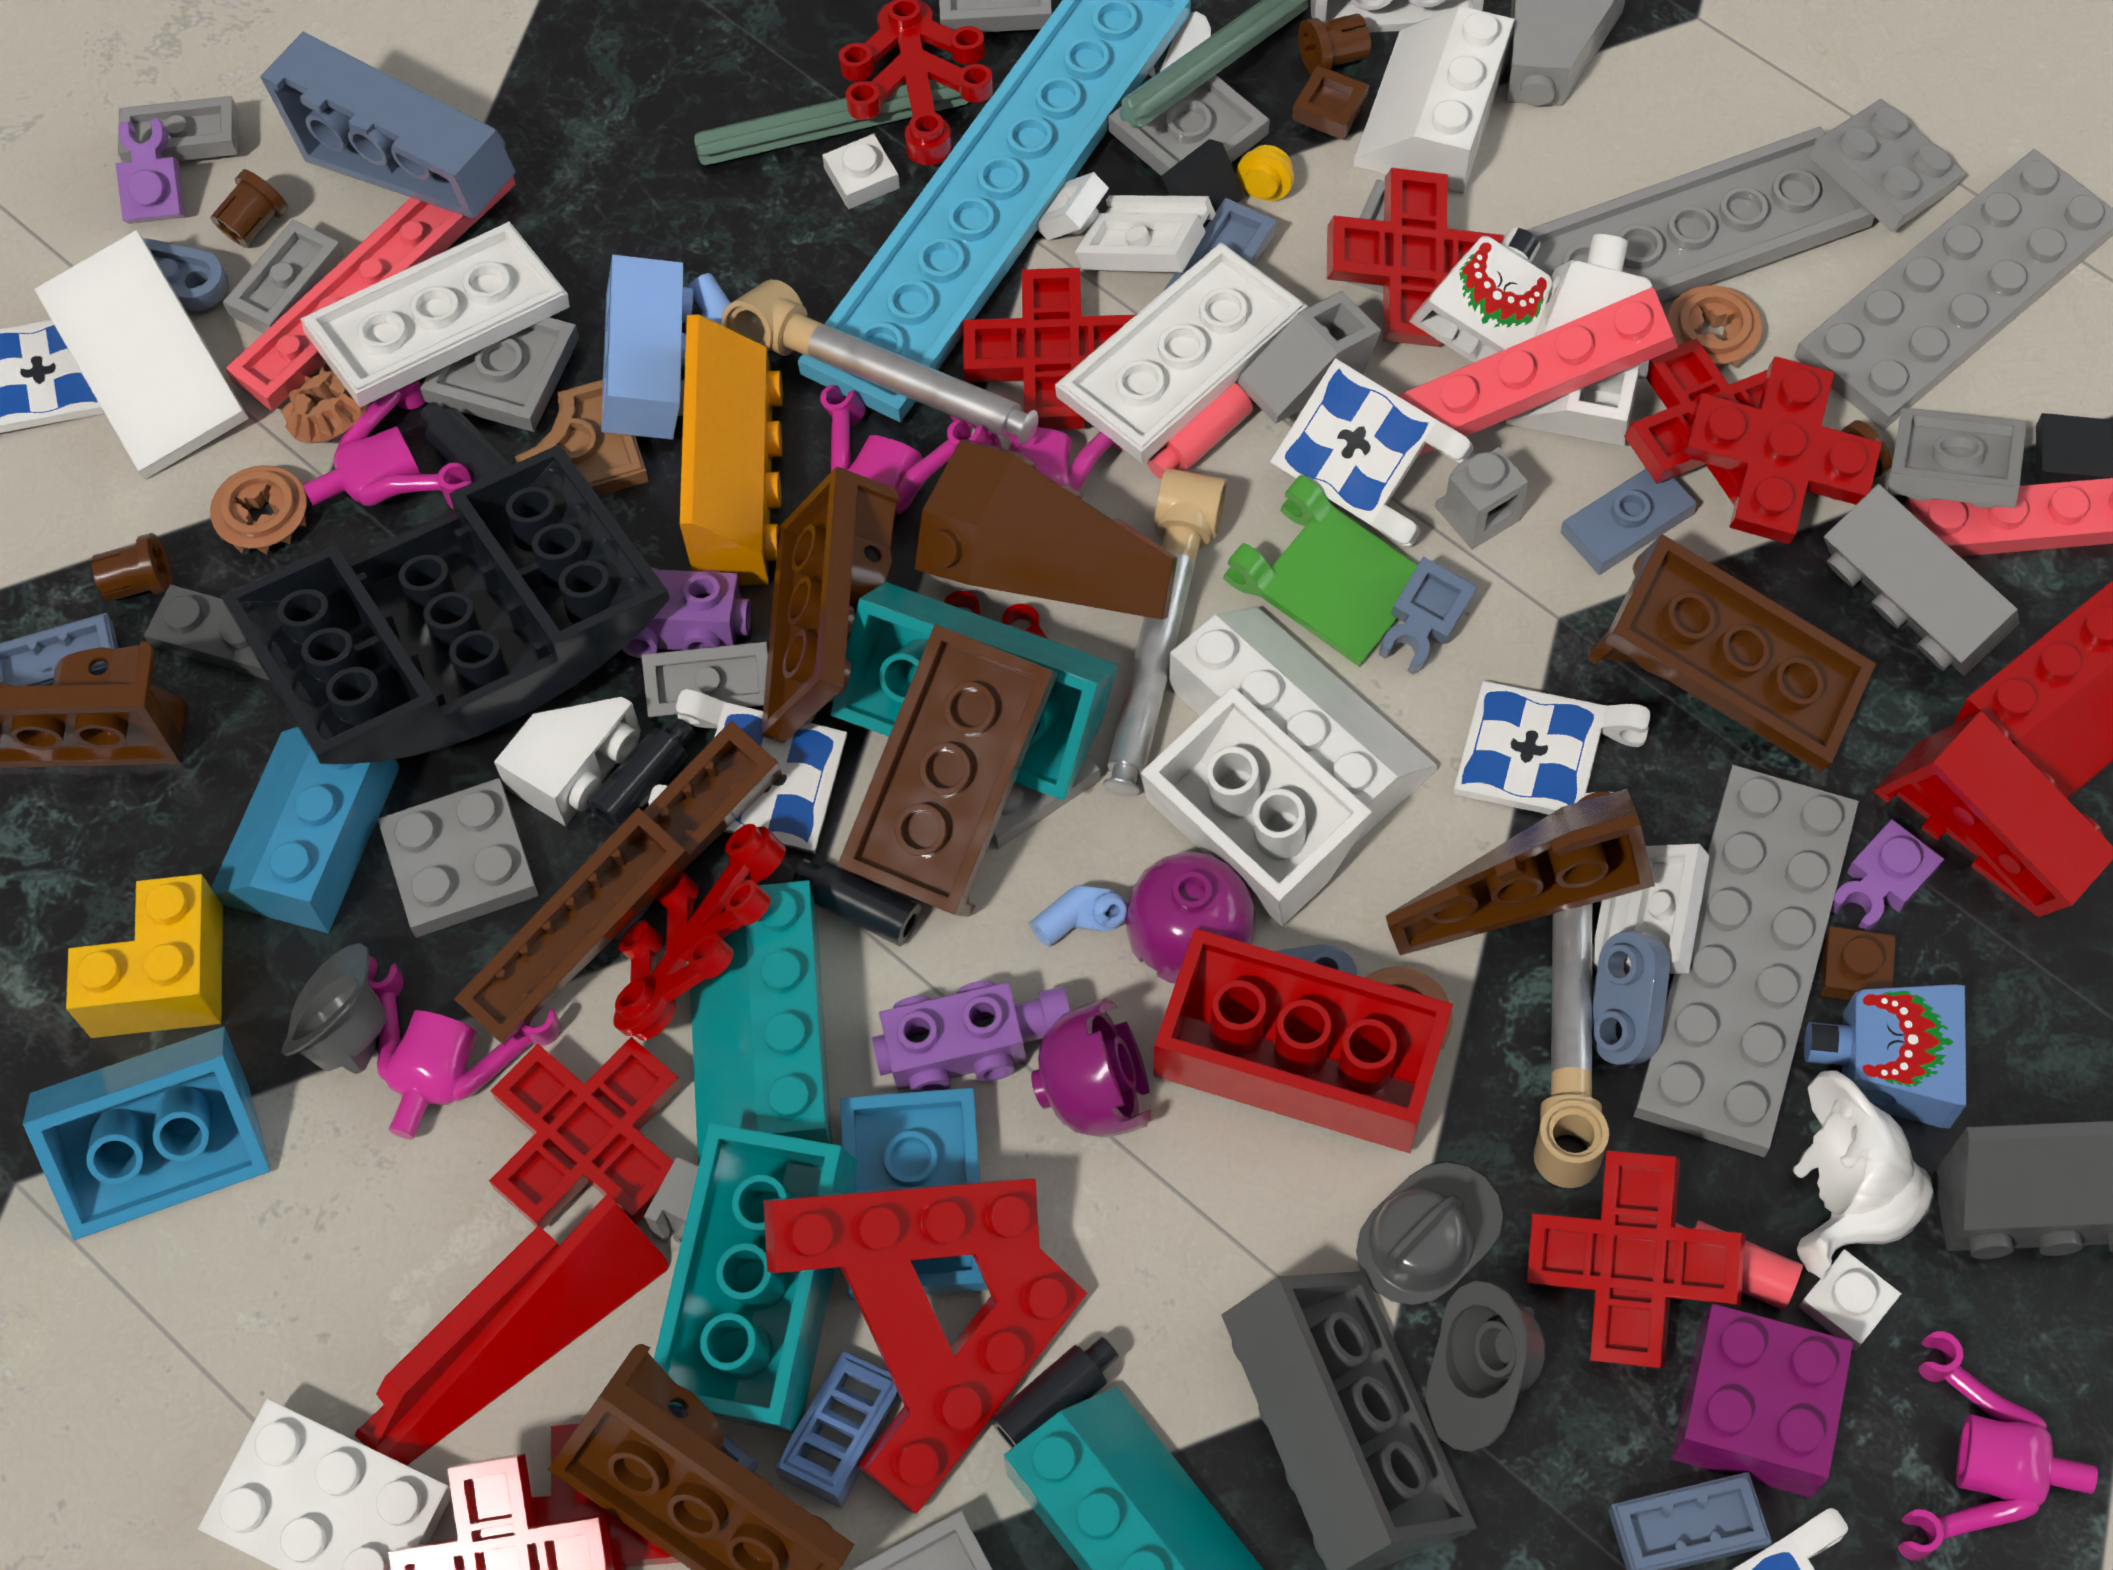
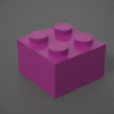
[1671,1304,1853,1498]

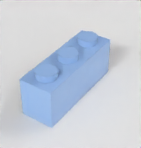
[601,255,693,439]

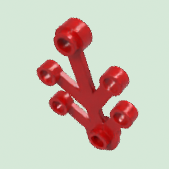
[839,0,994,165]
[613,823,786,1041]

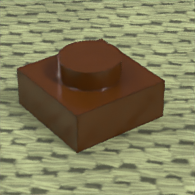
[1292,65,1369,140]
[1820,926,1896,1000]

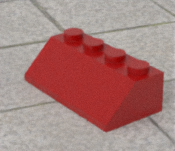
[1954,580,2113,800]
[1153,928,1453,1154]

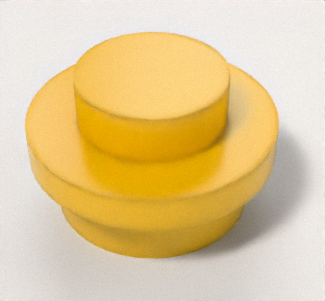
[1236,145,1294,201]

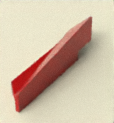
[354,1194,668,1466]

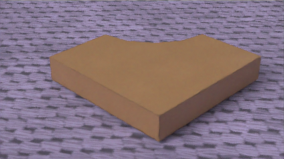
[515,379,649,497]

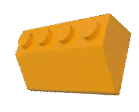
[680,314,783,586]

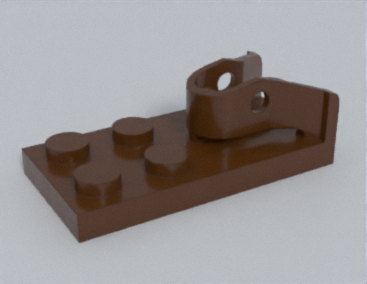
[761,466,900,743]
[1588,534,1876,772]
[837,624,1058,917]
[0,641,188,768]
[547,1344,855,1570]

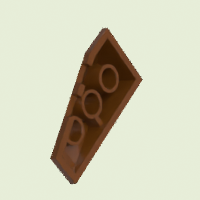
[914,439,1178,620]
[1386,789,1655,955]

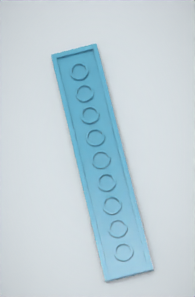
[798,0,1191,423]

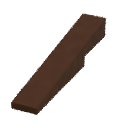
[454,720,782,1045]

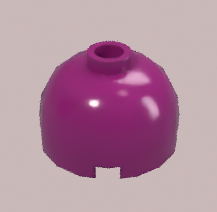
[1126,851,1256,983]
[1031,998,1151,1137]

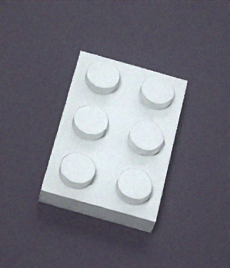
[198,1399,452,1570]

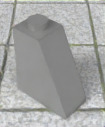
[1506,0,1625,106]

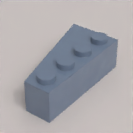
[260,31,516,219]

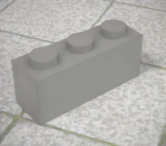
[1824,484,2020,676]

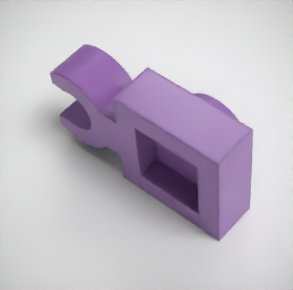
[115,118,186,224]
[1831,819,1944,932]

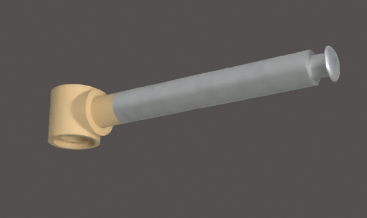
[722,280,1038,445]
[1103,468,1227,797]
[1534,903,1609,1188]

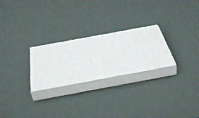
[300,221,570,407]
[34,230,249,479]
[1055,242,1308,464]

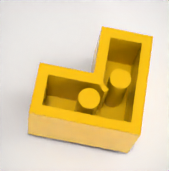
[66,874,223,1038]

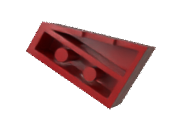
[1872,711,2113,917]

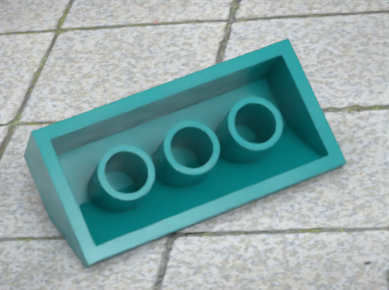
[830,582,1119,800]
[690,881,832,1165]
[654,1123,859,1433]
[1004,1386,1264,1570]

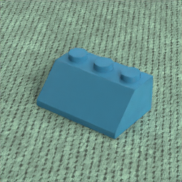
[211,727,400,933]
[23,1026,270,1240]

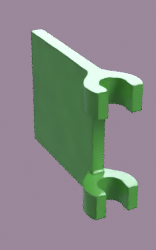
[1223,475,1418,667]

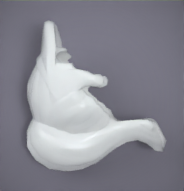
[1793,1070,1934,1280]

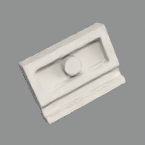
[1075,195,1216,272]
[1592,844,1710,974]

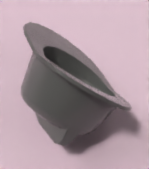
[281,943,387,1074]
[1356,1162,1504,1306]
[1425,1281,1546,1452]

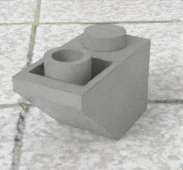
[1237,291,1381,424]

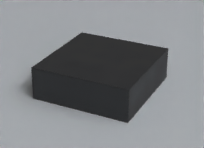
[1161,139,1244,229]
[2036,413,2113,484]

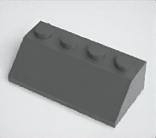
[1933,1121,2113,1259]
[1221,1271,1477,1570]

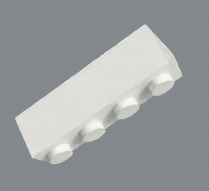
[1169,607,1437,846]

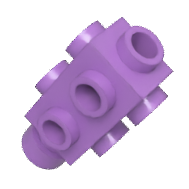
[622,567,752,658]
[872,981,1070,1092]

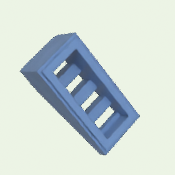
[775,1351,899,1508]

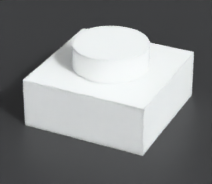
[822,134,900,210]
[1038,172,1109,240]
[1798,1249,1902,1352]

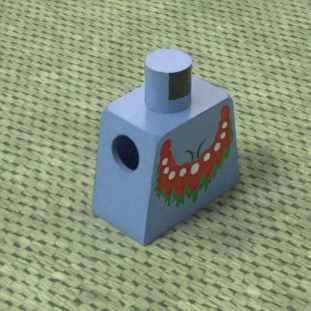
[1804,984,1966,1129]

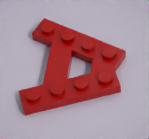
[763,1178,1087,1514]

